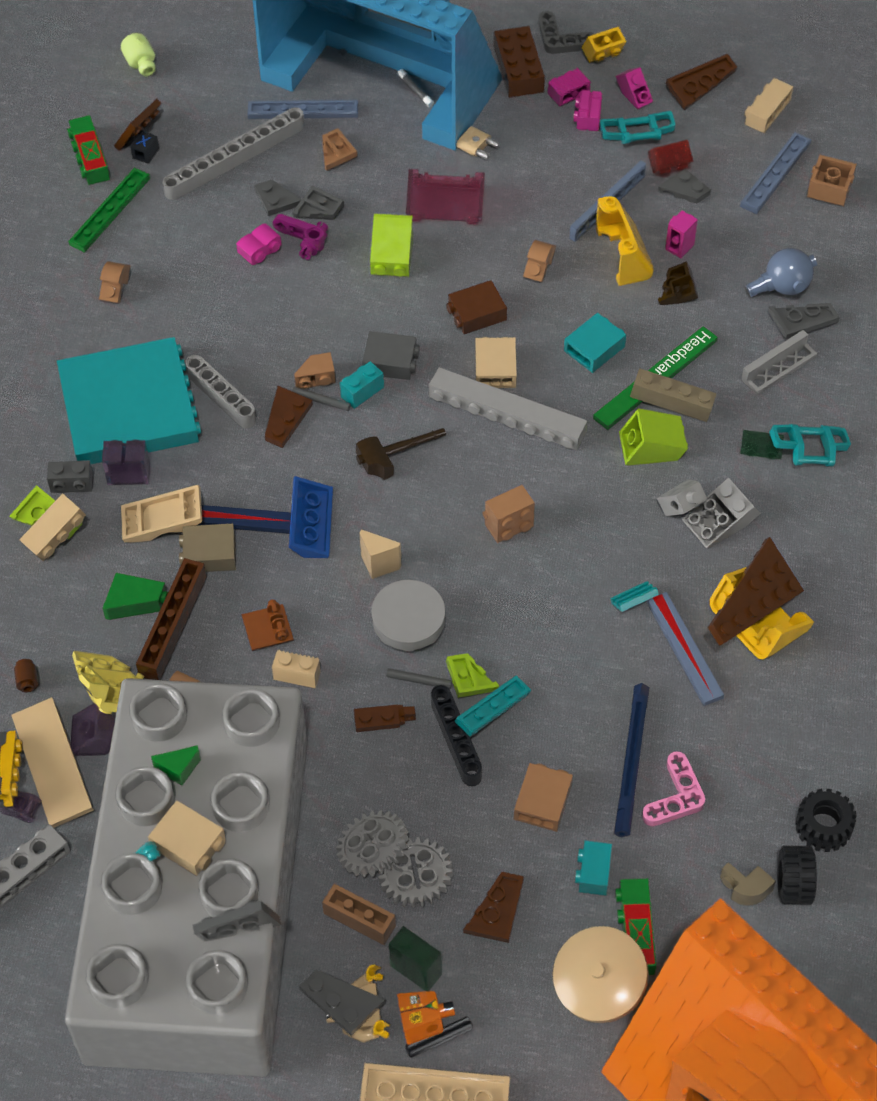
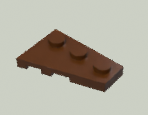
[114,98,162,151]
[265,386,313,448]
[463,871,524,943]

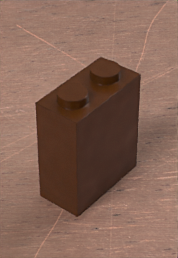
[446,280,507,335]

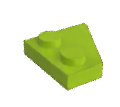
[446,653,499,698]

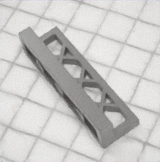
[741,330,817,395]

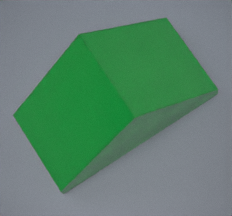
[151,745,201,786]

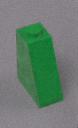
[103,573,168,620]

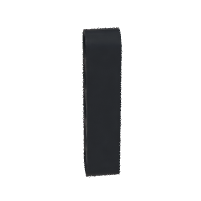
[431,685,482,787]

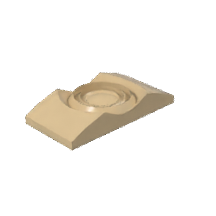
[121,485,202,542]

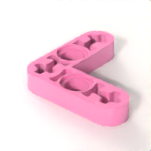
[642,751,705,826]

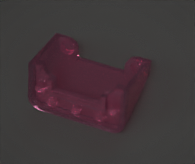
[406,169,485,225]

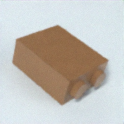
[514,763,573,832]

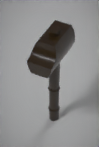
[356,428,446,480]

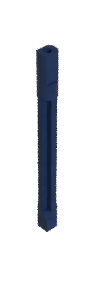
[614,683,650,837]

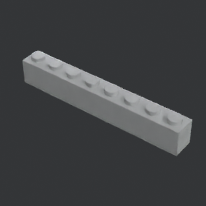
[429,367,587,450]

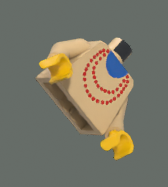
[326,964,389,1043]

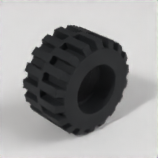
[795,789,857,852]
[778,845,817,905]

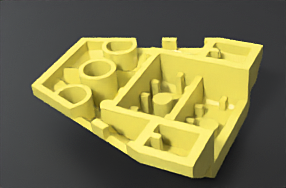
[72,651,144,714]

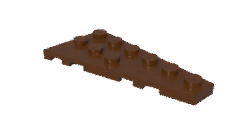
[708,537,804,646]

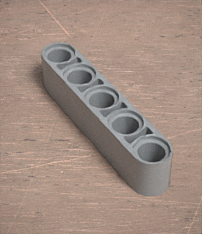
[185,355,256,429]

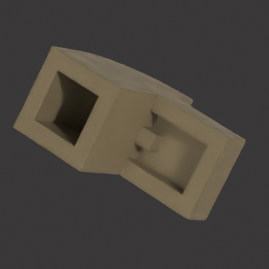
[720,862,776,906]

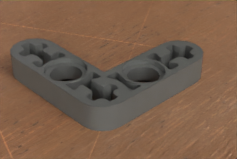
[539,11,594,54]

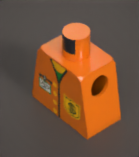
[397,991,455,1045]

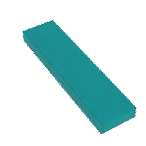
[455,675,531,737]

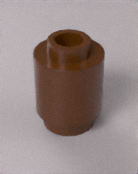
[14,659,38,693]

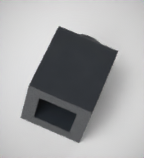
[130,131,159,164]

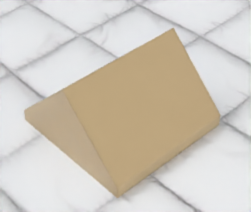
[360,529,401,579]

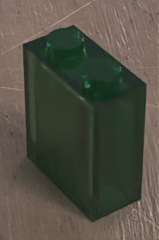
[389,926,442,991]

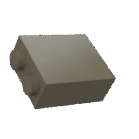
[179,523,236,572]

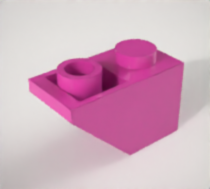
[616,67,653,109]

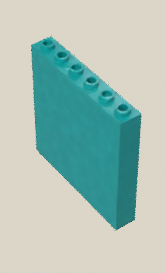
[56,337,201,464]

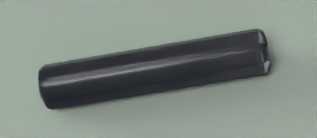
[405,1016,473,1058]

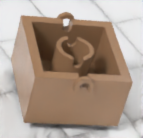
[807,155,857,206]
[482,485,535,543]

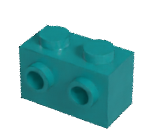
[340,361,384,409]
[575,840,612,896]

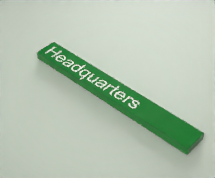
[593,326,718,430]

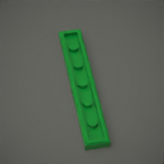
[68,167,150,253]

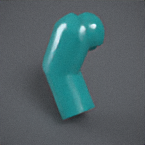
[135,841,160,861]

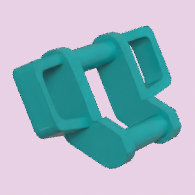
[600,111,676,144]
[769,424,851,467]

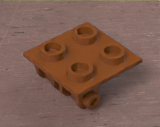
[241,599,294,651]

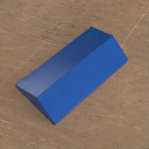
[289,476,333,558]

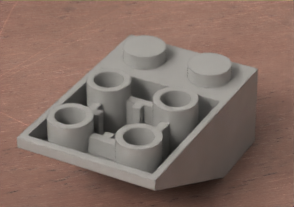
[682,478,761,549]

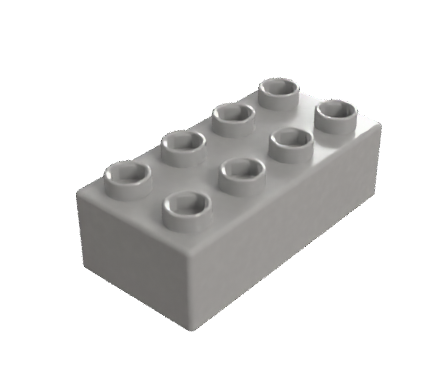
[65,678,307,1077]

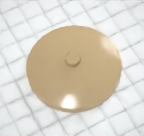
[553,926,648,1023]

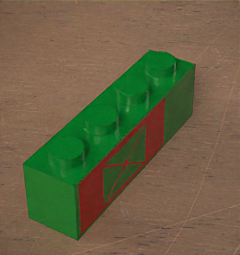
[67,115,110,185]
[615,878,657,975]

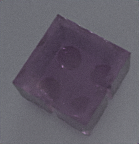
[102,440,150,485]

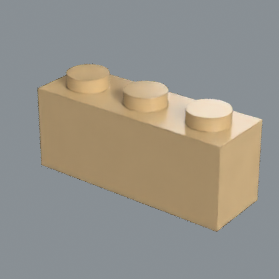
[745,78,793,133]
[20,493,86,561]

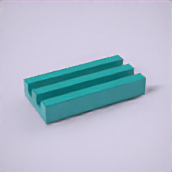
[610,581,659,612]

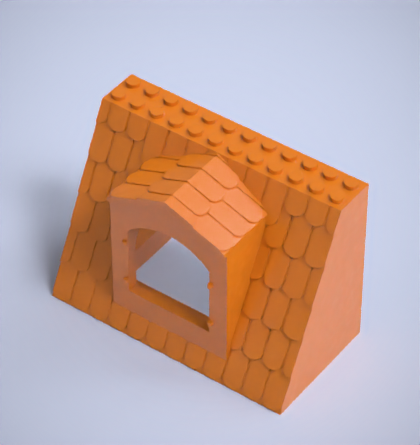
[601,898,877,1101]

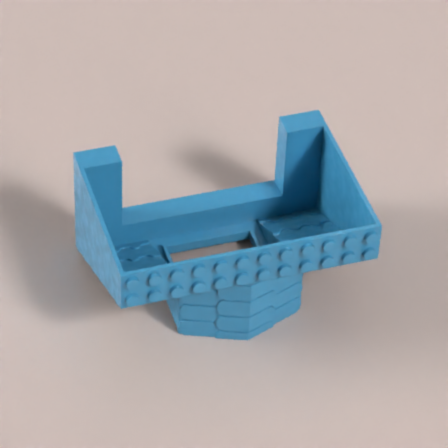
[252,0,503,151]

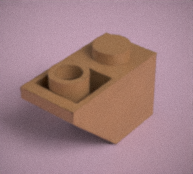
[294,352,335,389]

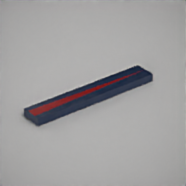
[196,505,291,534]

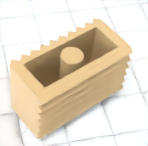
[272,650,321,688]

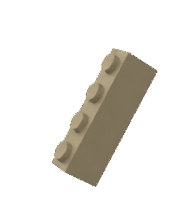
[630,368,717,422]

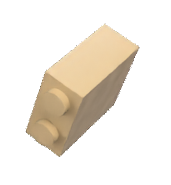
[475,337,517,388]
[148,800,226,876]

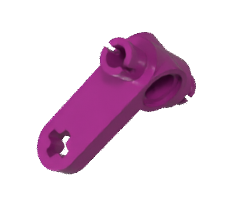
[272,214,328,260]

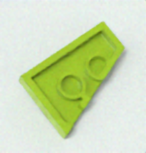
[9,485,83,539]

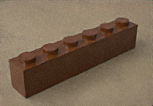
[136,558,207,680]

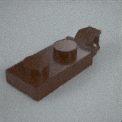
[354,704,416,732]

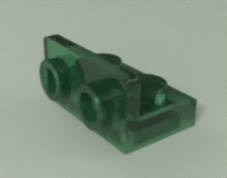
[740,430,784,459]

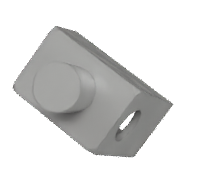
[657,479,707,516]

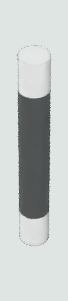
[398,69,434,107]

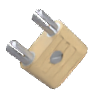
[456,126,500,160]

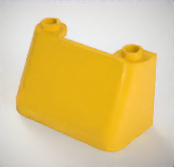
[596,196,654,286]
[710,567,814,659]

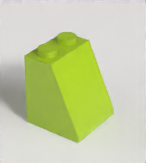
[370,214,413,277]
[619,408,688,465]

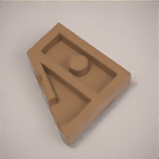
[322,128,357,171]

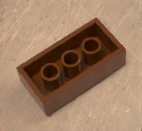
[494,26,545,98]

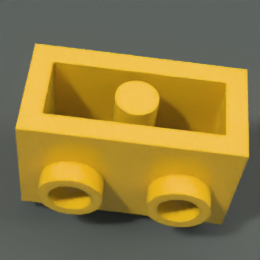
[582,26,626,63]

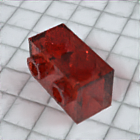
[647,139,693,175]

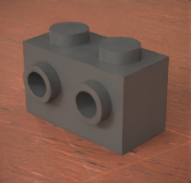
[47,461,93,493]

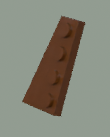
[665,54,737,111]

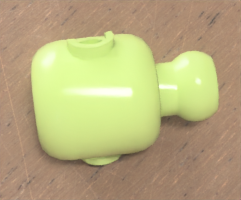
[121,33,155,76]

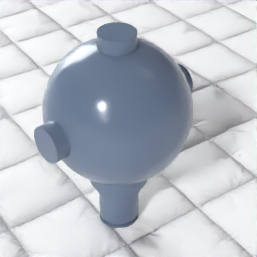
[746,248,817,297]

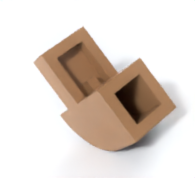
[523,240,556,282]
[99,261,131,303]

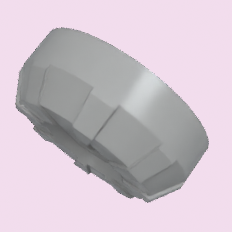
[371,580,445,651]

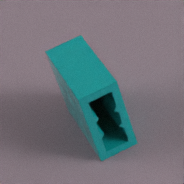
[564,312,626,373]

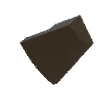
[658,261,698,305]

